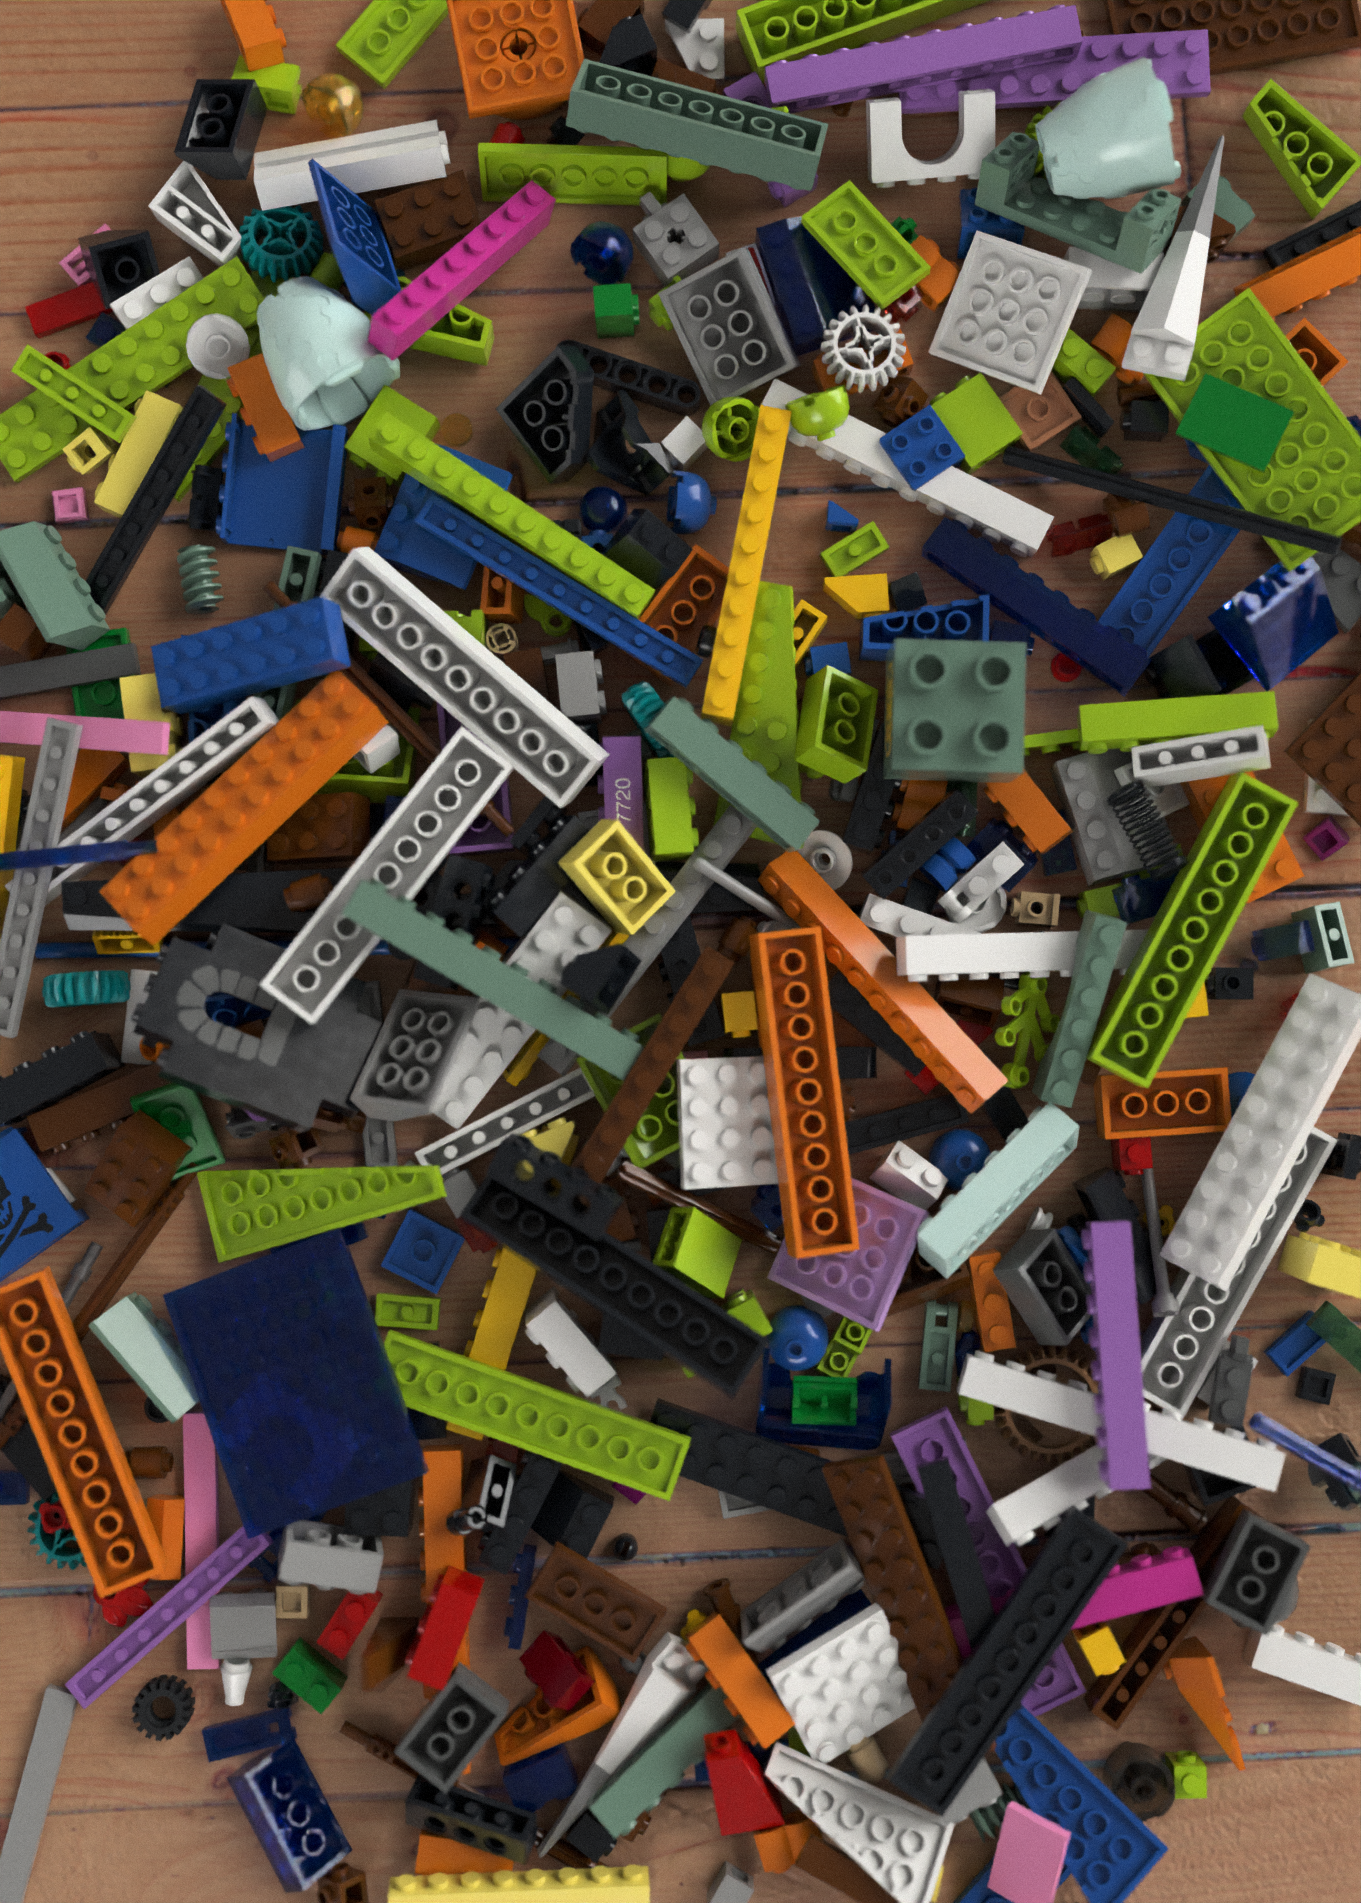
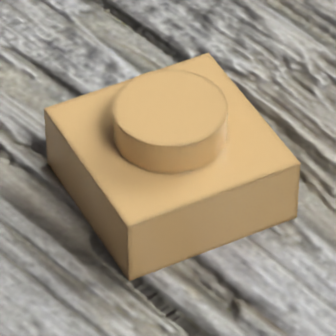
[276,1583,310,1619]

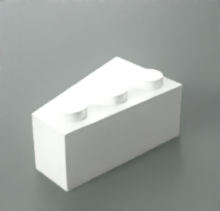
[148,160,243,267]
[525,1286,617,1398]

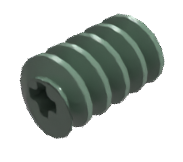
[177,545,224,614]
[969,1781,1030,1843]

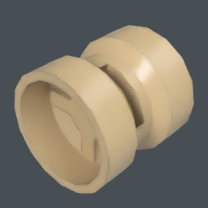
[486,623,519,660]

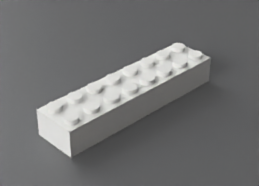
[433,888,612,1130]

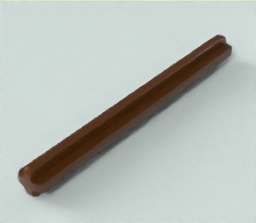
[617,1162,782,1254]

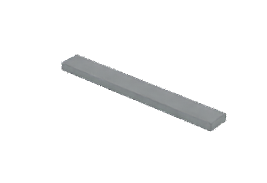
[0,1684,78,1903]

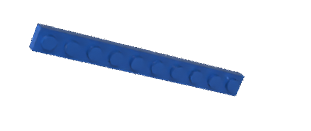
[415,494,704,689]

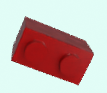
[316,1590,383,1660]

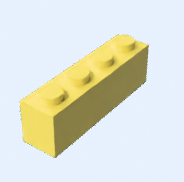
[94,390,183,518]

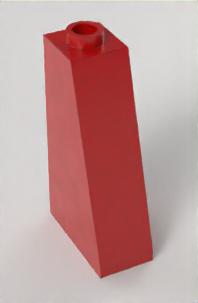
[703,1729,785,1836]

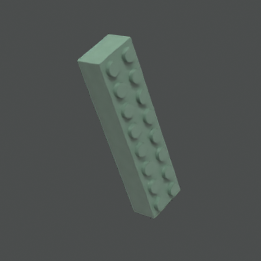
[566,59,828,191]

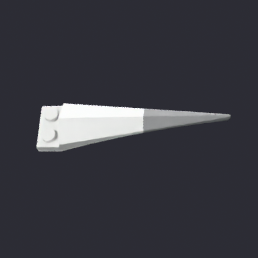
[1122,135,1224,381]
[537,1632,708,1858]

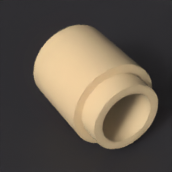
[846,1735,888,1783]

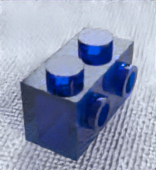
[502,1743,578,1812]

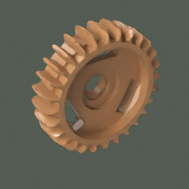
[994,1344,1098,1464]

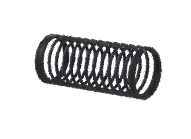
[1106,780,1189,882]

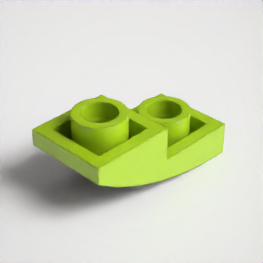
[814,1316,873,1377]

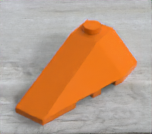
[1162,1636,1245,1771]
[494,1645,622,1766]

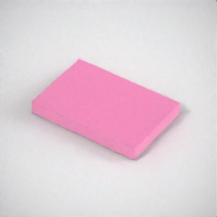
[987,1801,1071,1903]

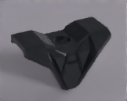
[586,390,674,495]

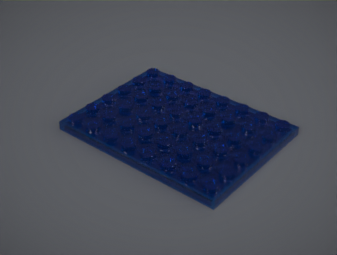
[163,1227,429,1539]

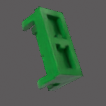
[791,1375,857,1426]

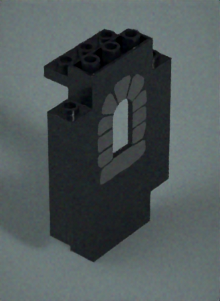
[131,923,384,1134]

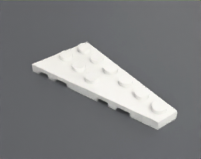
[763,1742,955,1903]

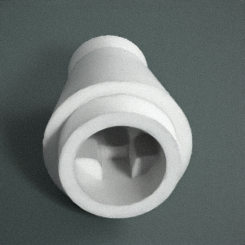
[220,1658,253,1706]

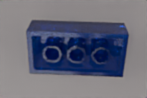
[226,1737,352,1893]

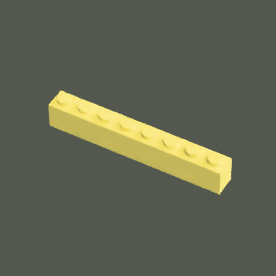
[388,1864,650,1903]

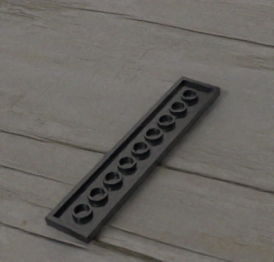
[650,1398,943,1570]
[887,1505,1128,1817]

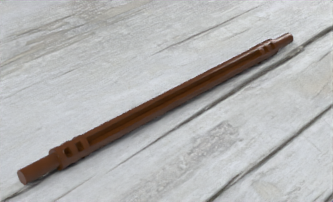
[263,581,516,838]
[0,1162,199,1450]
[339,1720,610,1869]

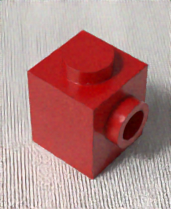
[1111,1137,1153,1175]

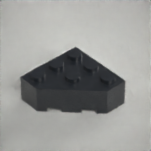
[496,346,594,484]

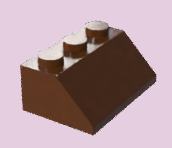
[886,1241,970,1317]

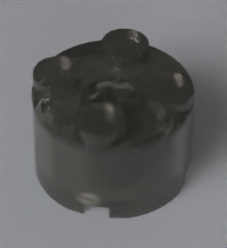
[1103,1741,1176,1822]

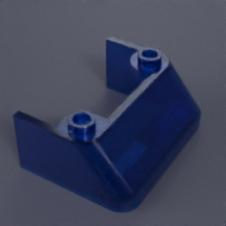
[755,1348,892,1450]

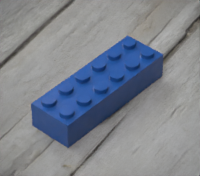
[151,596,351,714]

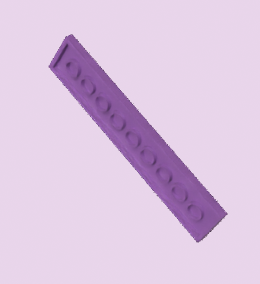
[898,29,1211,114]
[889,1406,1086,1717]

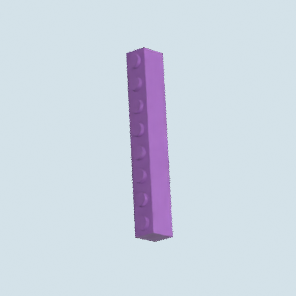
[1081,1220,1150,1490]

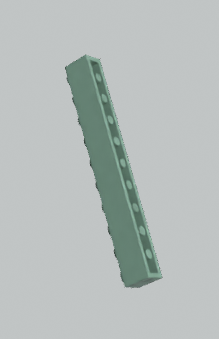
[341,877,645,1081]

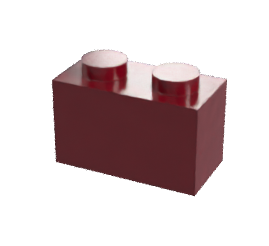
[519,1630,595,1711]

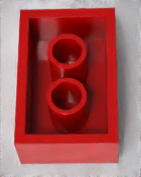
[404,1565,485,1691]

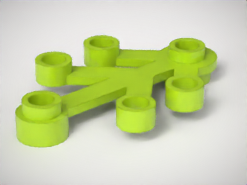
[995,972,1060,1088]

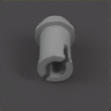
[541,638,581,666]

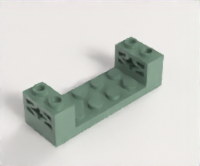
[975,132,1182,274]

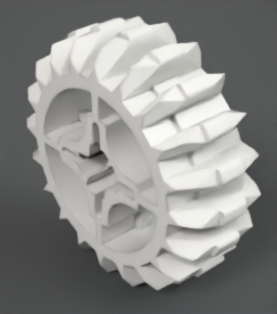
[821,304,906,393]

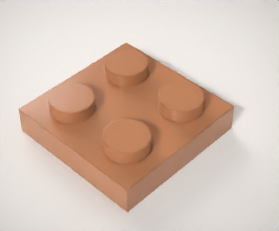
[999,371,1082,452]

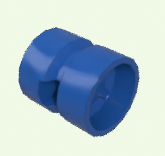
[918,836,976,893]

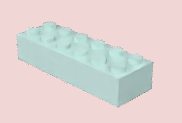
[917,1102,1079,1279]

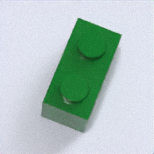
[593,283,640,339]
[272,1637,348,1714]

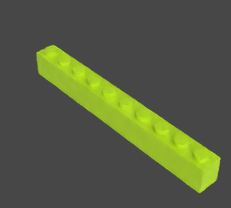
[368,411,655,620]

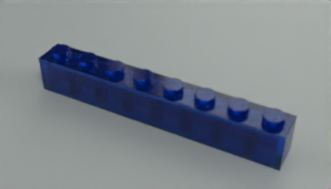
[921,517,1152,697]

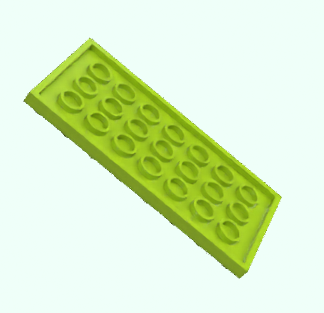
[1143,288,1361,572]

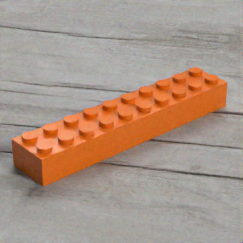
[99,670,389,946]
[749,926,860,1259]
[0,1266,167,1599]

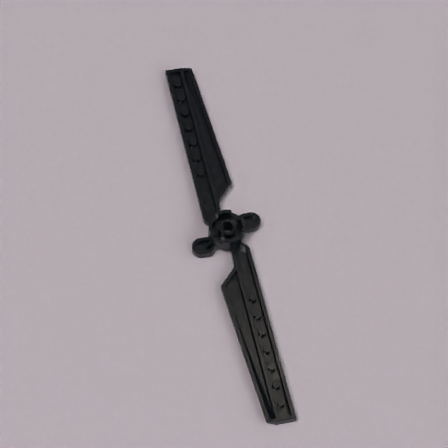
[61,856,764,960]

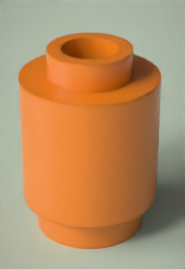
[337,525,380,554]

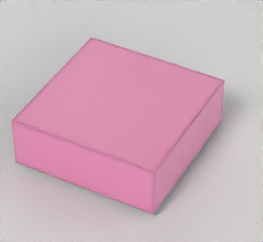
[51,487,89,524]

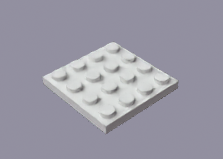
[928,231,1092,395]
[676,1056,779,1189]
[766,1602,916,1764]

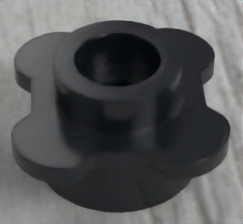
[1294,1199,1325,1232]
[267,1681,299,1709]

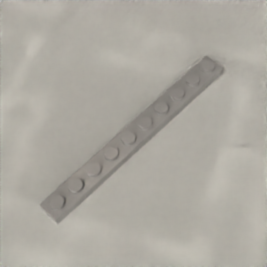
[0,718,83,1038]
[537,805,757,1076]

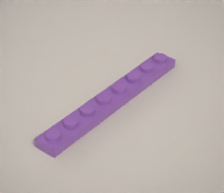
[65,1517,274,1709]

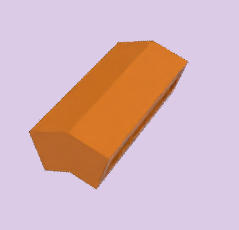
[147,1494,185,1580]

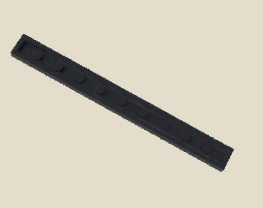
[657,1093,969,1205]

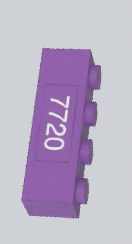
[597,735,644,852]

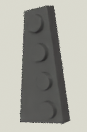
[1294,549,1361,634]

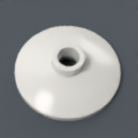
[797,830,853,890]

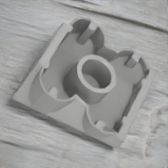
[209,1588,277,1659]

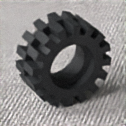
[132,1674,196,1741]

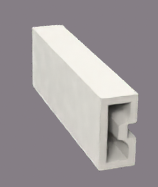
[254,120,451,211]

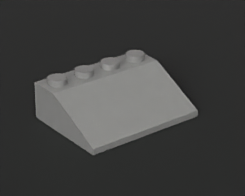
[658,248,801,406]
[1050,748,1178,887]
[350,989,480,1121]
[740,1539,865,1653]

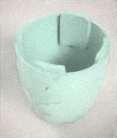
[1036,57,1181,199]
[257,277,400,431]

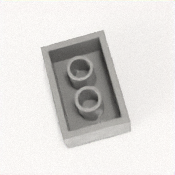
[278,1517,384,1595]

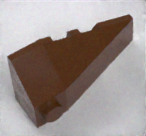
[360,1617,422,1692]

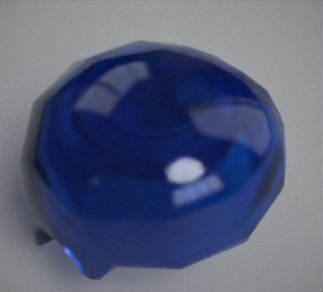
[578,486,628,533]

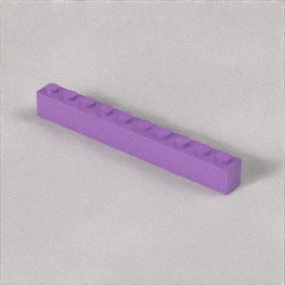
[765,5,1083,114]

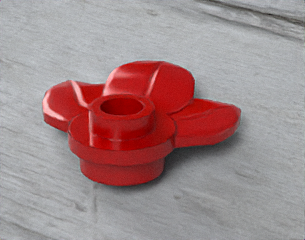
[93,1579,154,1628]

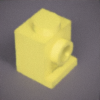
[62,426,119,475]

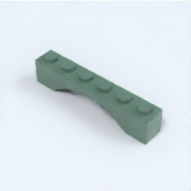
[1032,910,1127,1108]

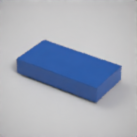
[1263,1310,1333,1377]

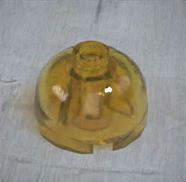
[301,72,364,139]

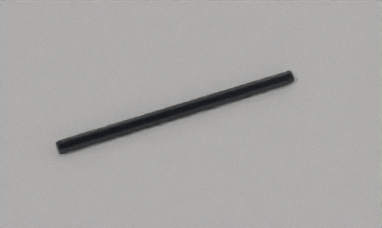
[1003,446,1342,555]

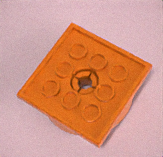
[446,0,584,120]

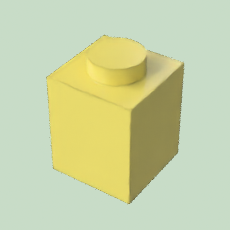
[1089,534,1143,581]

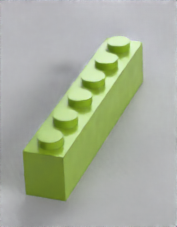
[1077,691,1279,754]

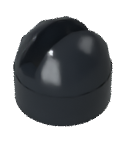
[613,1533,638,1561]

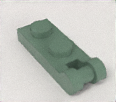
[917,1300,958,1392]

